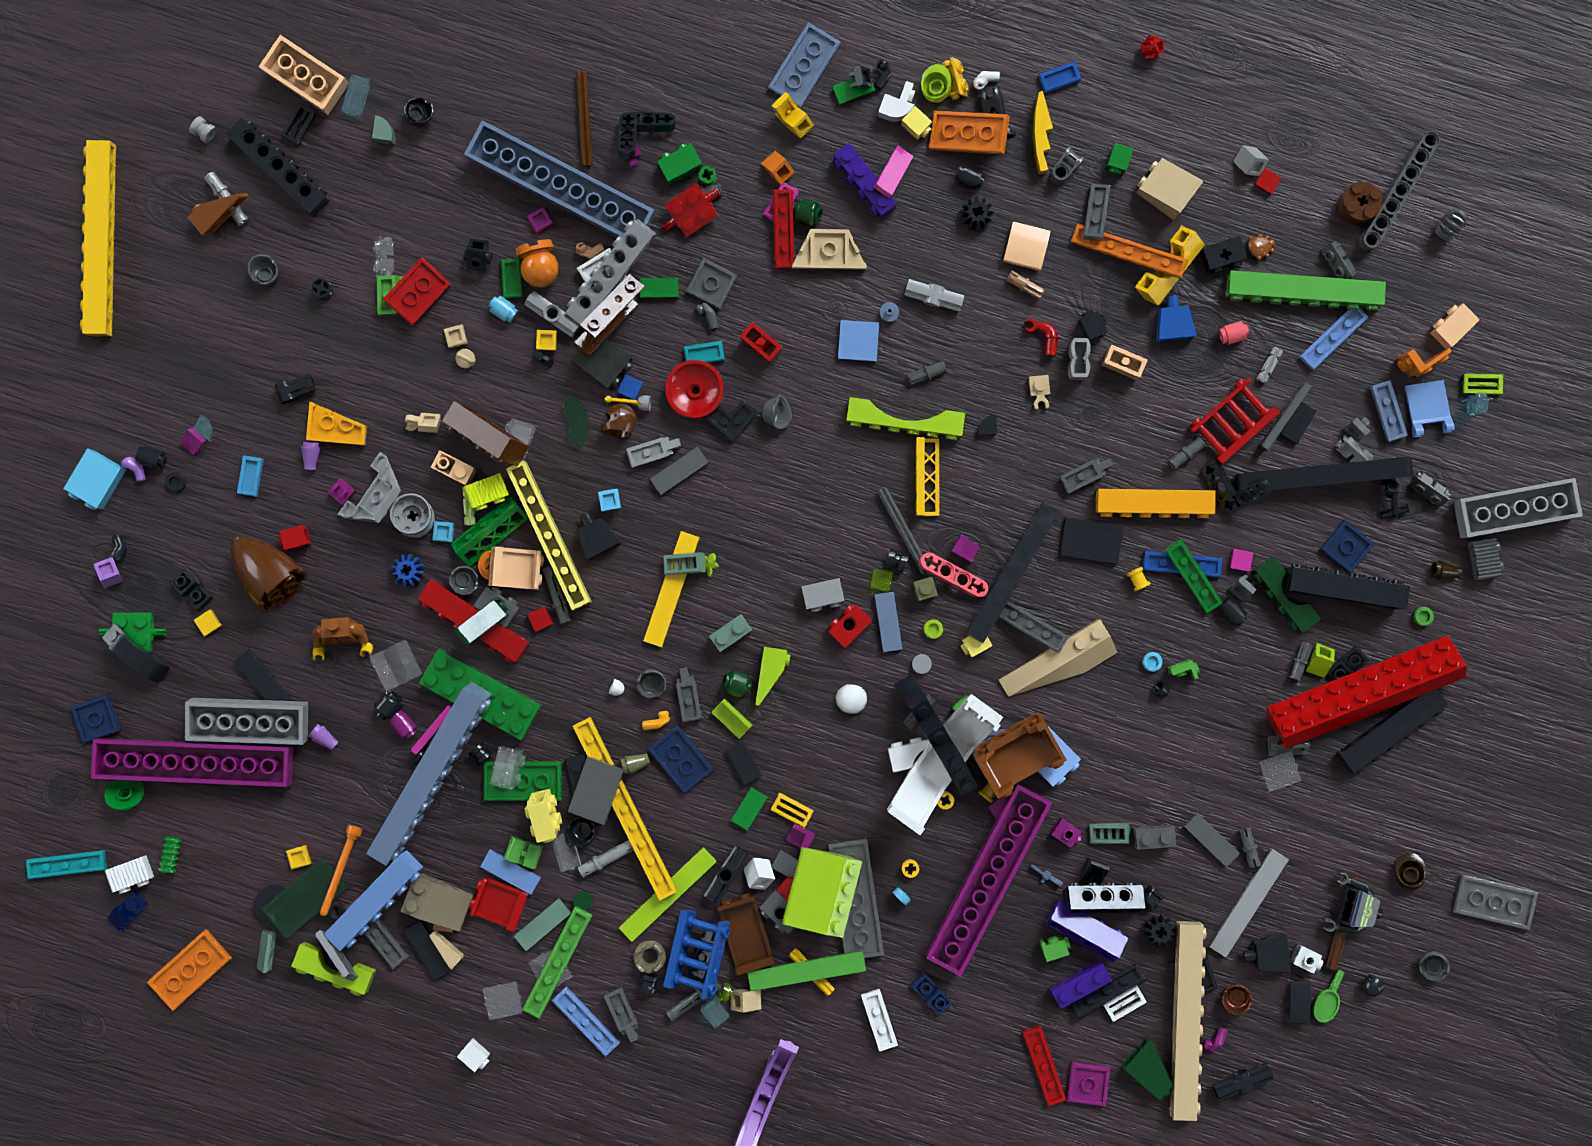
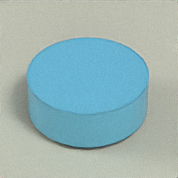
[1142,652,1163,672]
[893,887,911,905]

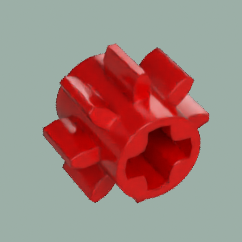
[1140,35,1165,60]

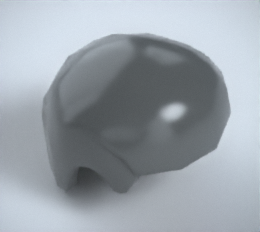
[248,254,278,286]
[449,566,478,596]
[636,669,666,698]
[1419,951,1450,982]

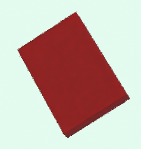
[382,257,451,326]

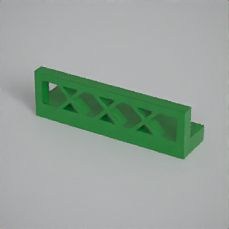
[451,495,529,567]

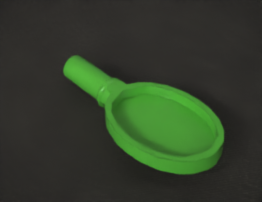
[1312,969,1345,1023]

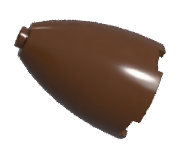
[231,536,307,613]

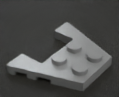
[338,452,401,523]

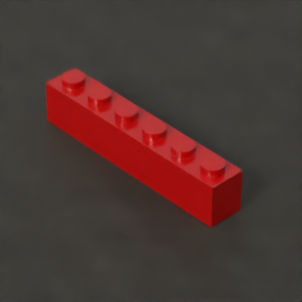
[418,579,531,663]

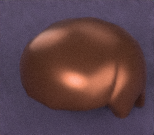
[1222,984,1252,1015]

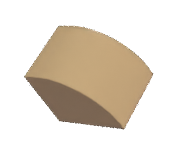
[730,989,761,1012]

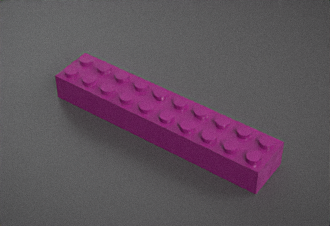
[91,738,294,787]
[925,783,1052,977]

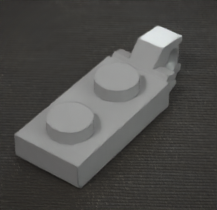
[626,437,681,468]

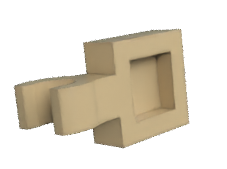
[405,413,441,433]

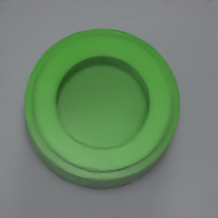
[1412,607,1434,626]

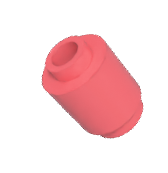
[1219,321,1249,345]

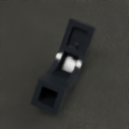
[102,623,170,683]

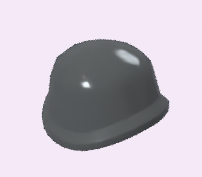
[762,395,792,429]

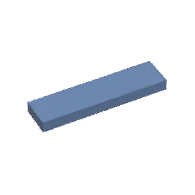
[1299,307,1368,371]
[552,986,620,1057]

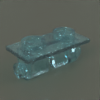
[1462,393,1494,416]

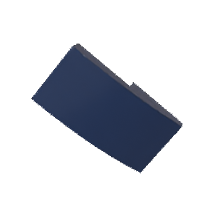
[910,972,953,1016]

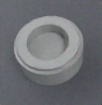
[912,654,932,674]

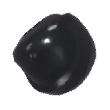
[1362,974,1385,997]

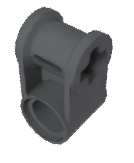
[1050,146,1084,185]

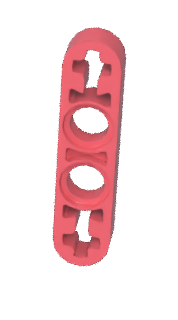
[919,553,988,598]

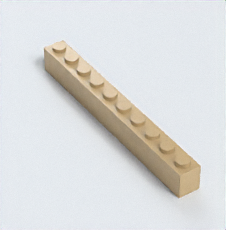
[1170,921,1206,1121]

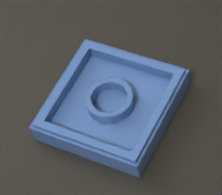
[838,320,879,362]

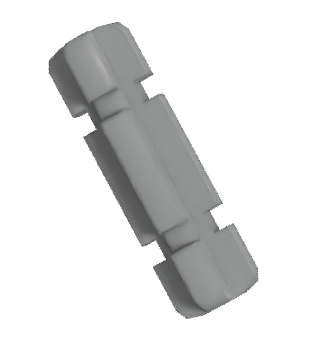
[1257,347,1283,384]

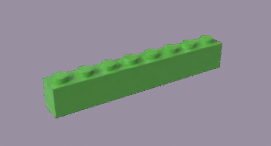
[1226,271,1386,311]

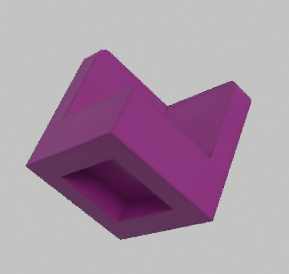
[951,534,980,563]
[786,823,815,849]

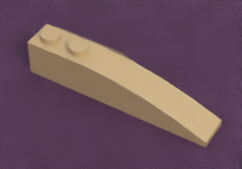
[998,619,1118,697]

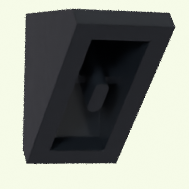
[1078,857,1110,886]

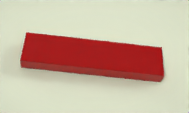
[772,190,795,268]
[1022,1025,1066,1107]

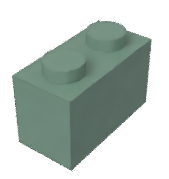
[709,614,752,652]

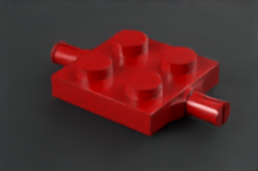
[663,182,721,237]

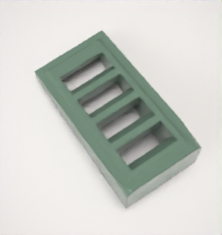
[663,552,706,575]
[1089,823,1130,844]

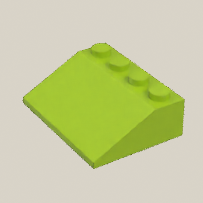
[782,847,862,938]

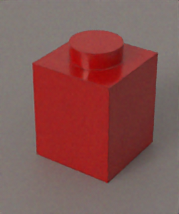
[278,525,311,551]

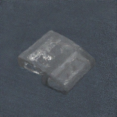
[369,639,422,692]

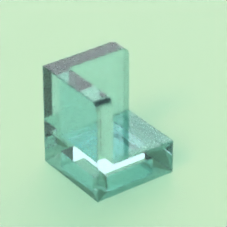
[700,995,729,1029]

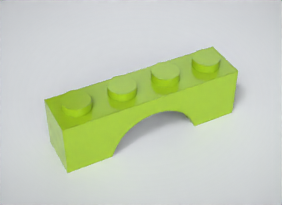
[291,942,376,996]

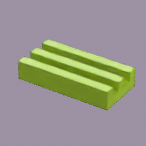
[1462,374,1503,395]

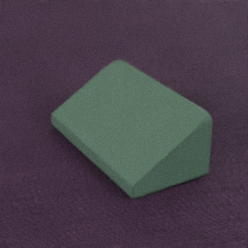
[257,930,277,973]

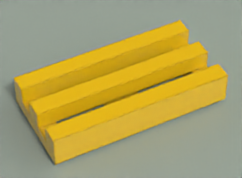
[770,792,814,828]

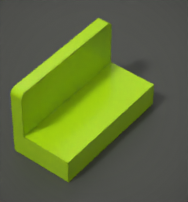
[711,698,753,739]

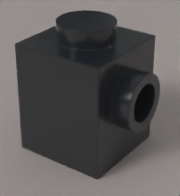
[1078,310,1107,341]

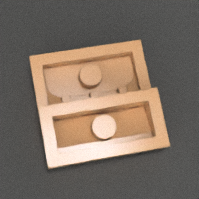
[1003,222,1050,271]

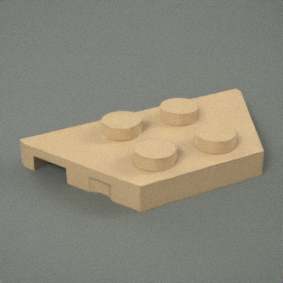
[792,229,867,270]

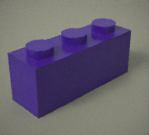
[1049,960,1112,1009]

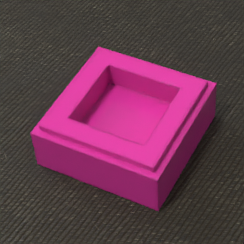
[1229,549,1253,572]

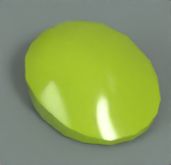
[921,64,952,103]

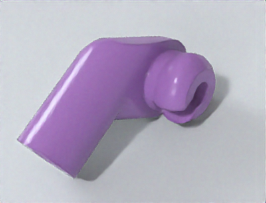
[121,457,146,482]

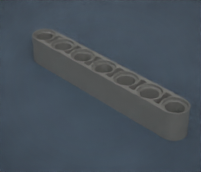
[1359,131,1440,251]

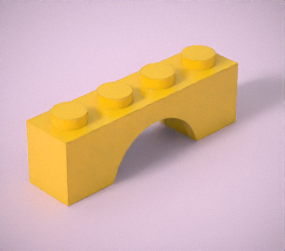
[1135,226,1205,306]

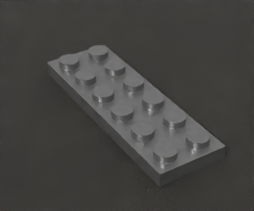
[828,838,884,958]

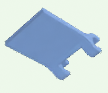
[1405,380,1455,438]

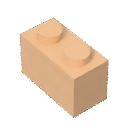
[1430,303,1479,349]
[1101,345,1147,380]

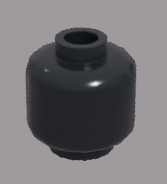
[374,690,403,720]

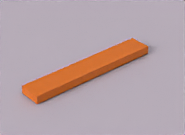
[1071,224,1188,279]

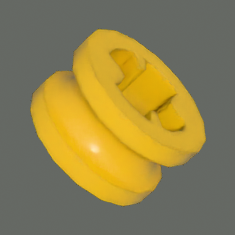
[901,859,919,878]

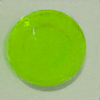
[719,982,732,1003]

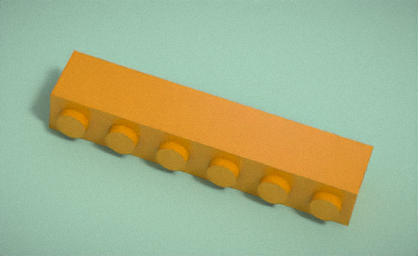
[1096,489,1215,518]

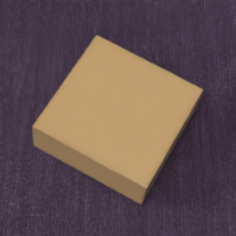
[444,324,468,349]

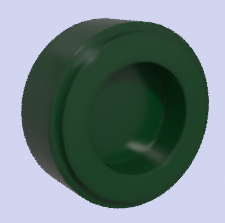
[573,891,593,911]

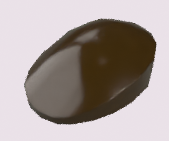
[1395,853,1426,890]

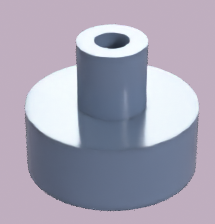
[880,302,899,323]

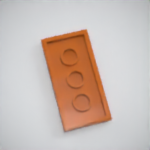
[929,111,1010,155]
[147,929,232,1011]

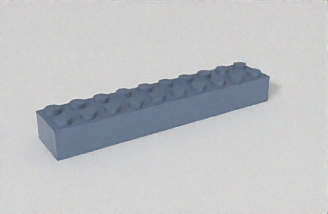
[464,120,656,247]
[366,682,492,866]

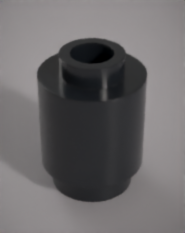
[955,165,985,190]
[135,446,167,470]
[1218,597,1247,626]

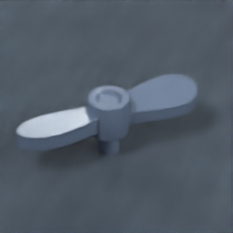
[1030,864,1063,886]

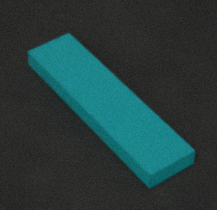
[26,850,107,879]

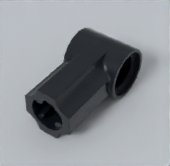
[274,374,317,404]

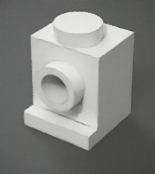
[1290,943,1323,973]

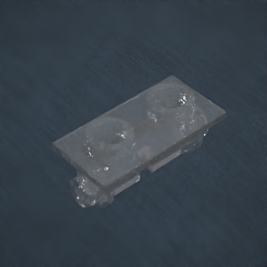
[373,236,394,276]

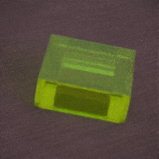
[870,569,893,591]

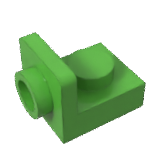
[1167,659,1200,680]

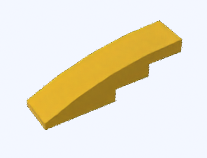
[1033,91,1053,175]

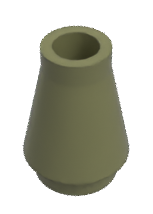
[620,753,650,774]

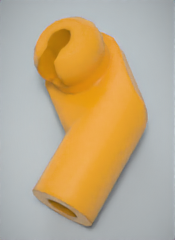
[642,711,670,730]

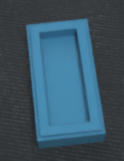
[237,455,264,497]

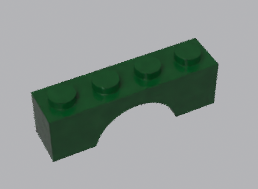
[1252,556,1321,633]

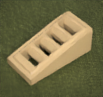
[430,930,464,970]

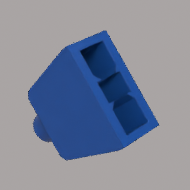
[1156,296,1196,342]

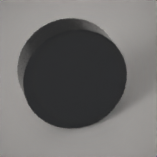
[165,473,187,492]

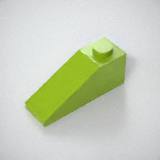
[755,647,790,705]

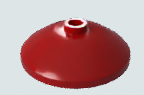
[665,360,724,418]

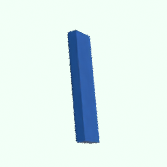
[1143,551,1222,578]

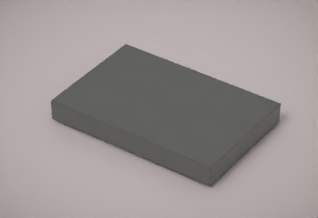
[568,756,625,825]

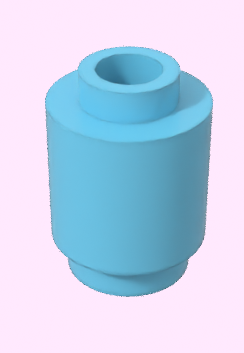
[488,296,518,323]

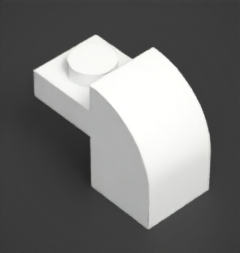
[878,81,915,122]

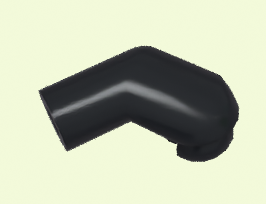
[874,59,892,90]
[108,534,127,563]

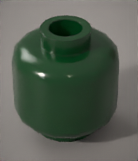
[793,198,823,226]
[721,670,752,698]

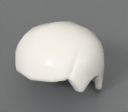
[836,684,867,714]

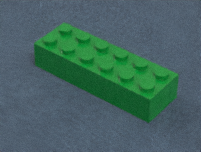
[419,649,543,740]

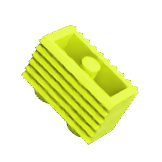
[462,473,509,511]

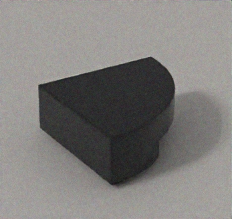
[532,350,554,368]
[977,414,997,435]

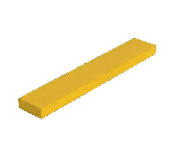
[643,531,700,647]

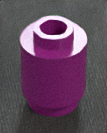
[389,710,417,740]

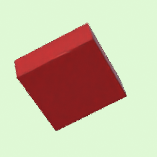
[1254,168,1282,195]
[527,606,553,632]

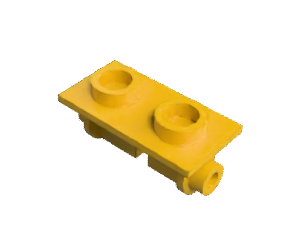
[943,57,968,100]

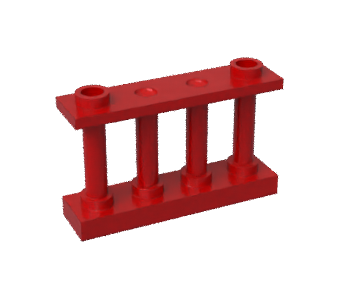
[1188,378,1280,464]

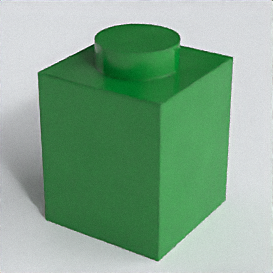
[1105,143,1133,176]

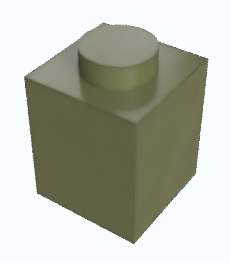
[912,577,938,601]

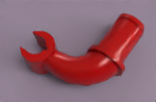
[1024,318,1060,357]

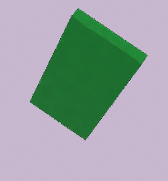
[484,761,562,801]

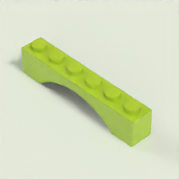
[846,397,965,440]

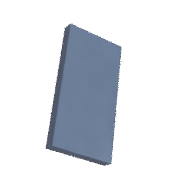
[768,22,841,109]

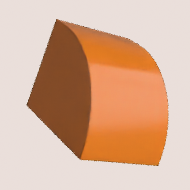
[761,151,795,185]

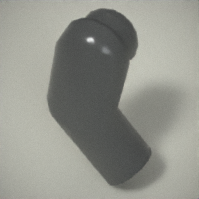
[697,303,718,329]

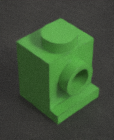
[1039,936,1071,962]

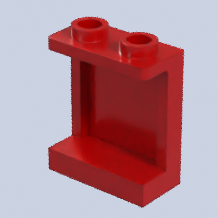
[469,876,529,932]

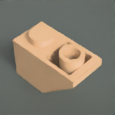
[431,450,478,485]

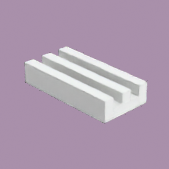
[1104,986,1146,1022]

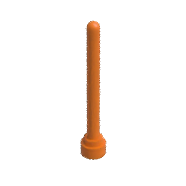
[320,824,363,916]

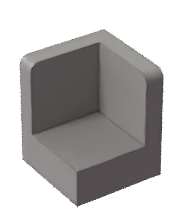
[1234,145,1269,176]

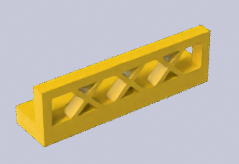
[916,437,939,516]

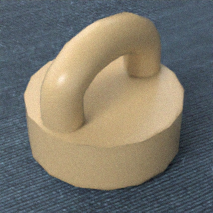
[455,349,476,369]

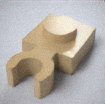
[1028,375,1050,410]

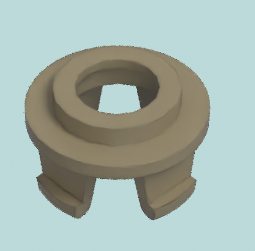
[634,940,666,973]

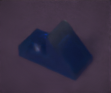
[107,890,149,932]

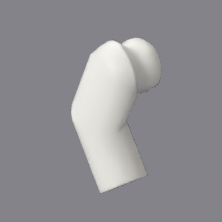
[973,71,1000,90]

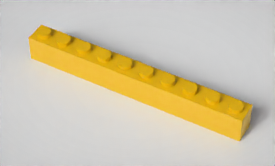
[80,140,116,336]

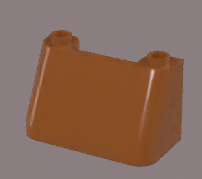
[972,713,1067,799]

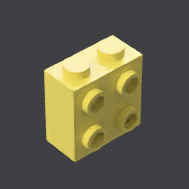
[525,789,562,843]

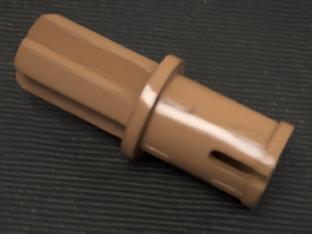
[1006,270,1044,299]

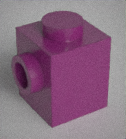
[1050,817,1082,848]

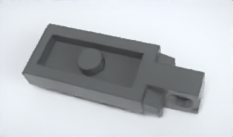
[1059,458,1113,494]
[676,667,702,722]
[604,987,639,1042]

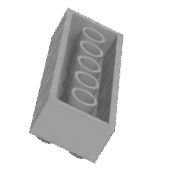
[1453,478,1583,538]
[185,698,308,745]

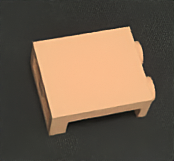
[488,547,544,590]

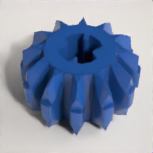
[391,554,425,587]

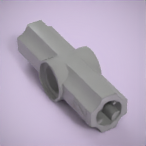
[904,279,964,312]
[524,291,580,338]

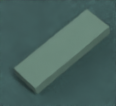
[514,898,571,951]

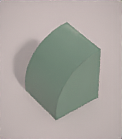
[372,115,396,145]

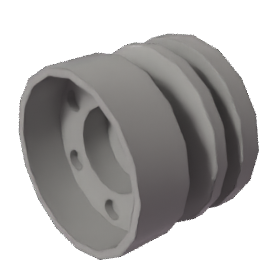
[390,493,435,538]

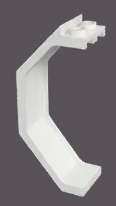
[887,694,1003,835]

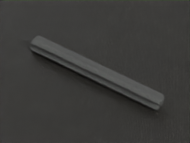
[878,487,929,575]

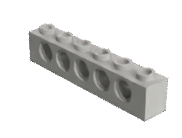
[565,219,657,324]

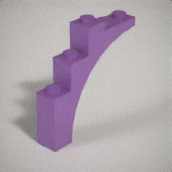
[733,1039,799,1146]

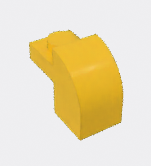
[772,92,814,139]

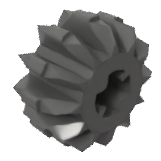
[1435,207,1467,242]

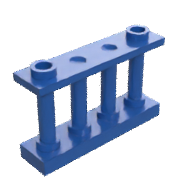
[663,909,730,1000]

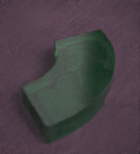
[561,395,589,448]

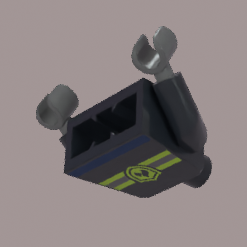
[1324,872,1383,934]

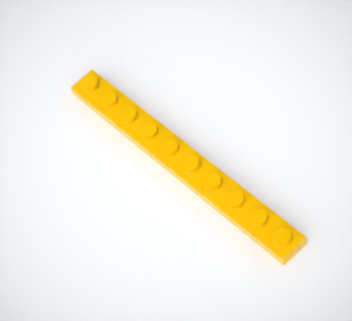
[573,717,677,901]

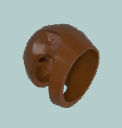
[601,404,637,438]

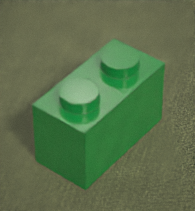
[657,143,703,186]

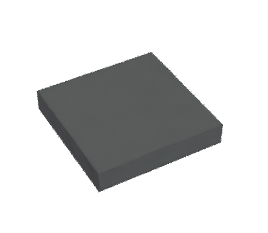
[685,257,737,310]

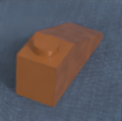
[187,193,249,235]

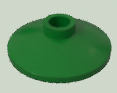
[104,780,144,811]

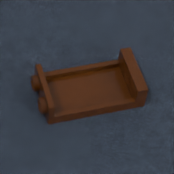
[717,893,775,975]

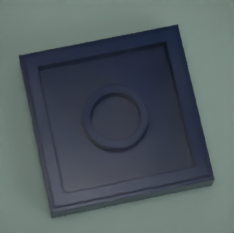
[1319,519,1375,574]
[70,694,121,744]

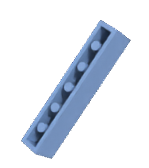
[324,851,423,951]

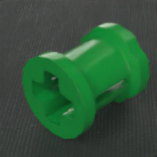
[699,166,717,186]

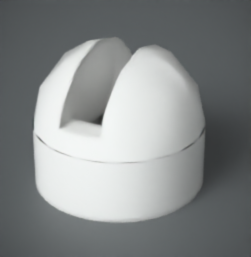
[609,679,624,696]

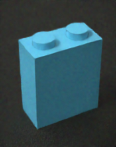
[63,449,127,510]

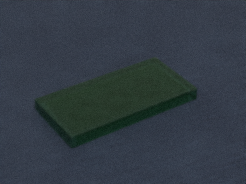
[261,857,348,939]

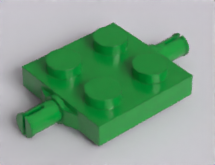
[99,613,167,652]

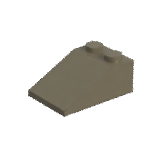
[401,873,474,931]

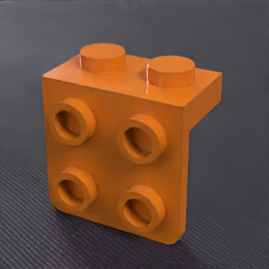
[1396,348,1452,377]

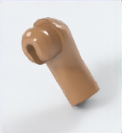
[576,242,605,259]

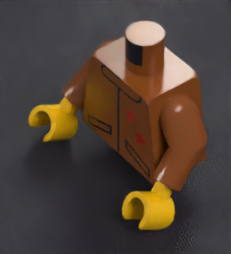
[312,617,373,661]

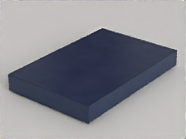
[648,724,714,794]

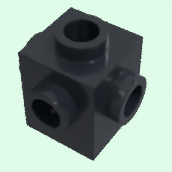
[463,239,493,271]

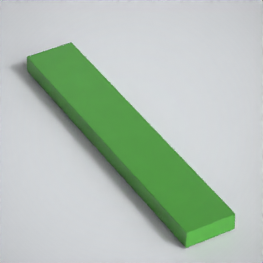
[522,906,592,1019]
[747,950,866,991]

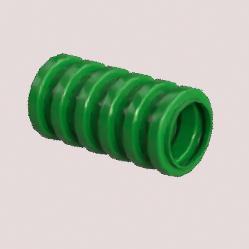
[158,836,182,874]

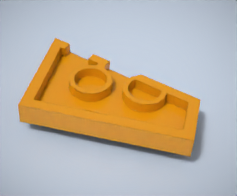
[306,402,367,446]

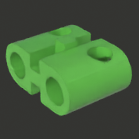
[504,836,543,869]

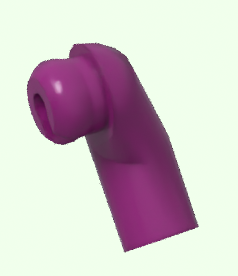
[1203,1027,1228,1052]

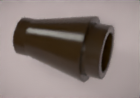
[1430,560,1462,579]

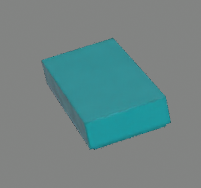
[684,341,725,363]

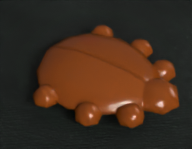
[1248,233,1275,261]

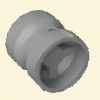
[189,116,217,143]

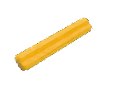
[789,948,834,996]

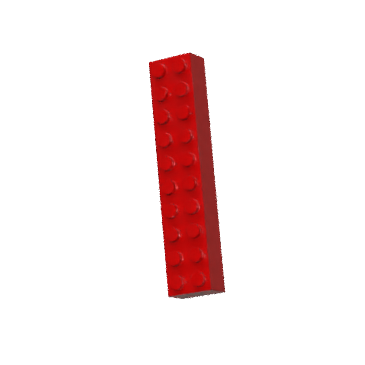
[1267,636,1467,749]

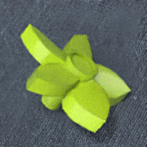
[705,553,719,577]

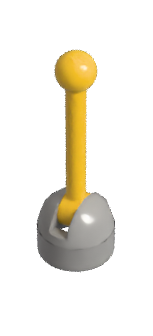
[604,395,652,411]

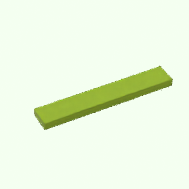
[619,847,717,942]

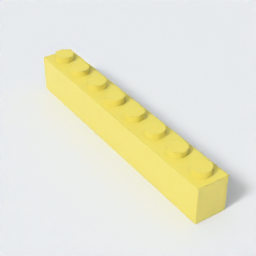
[506,460,592,610]

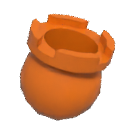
[515,239,559,288]

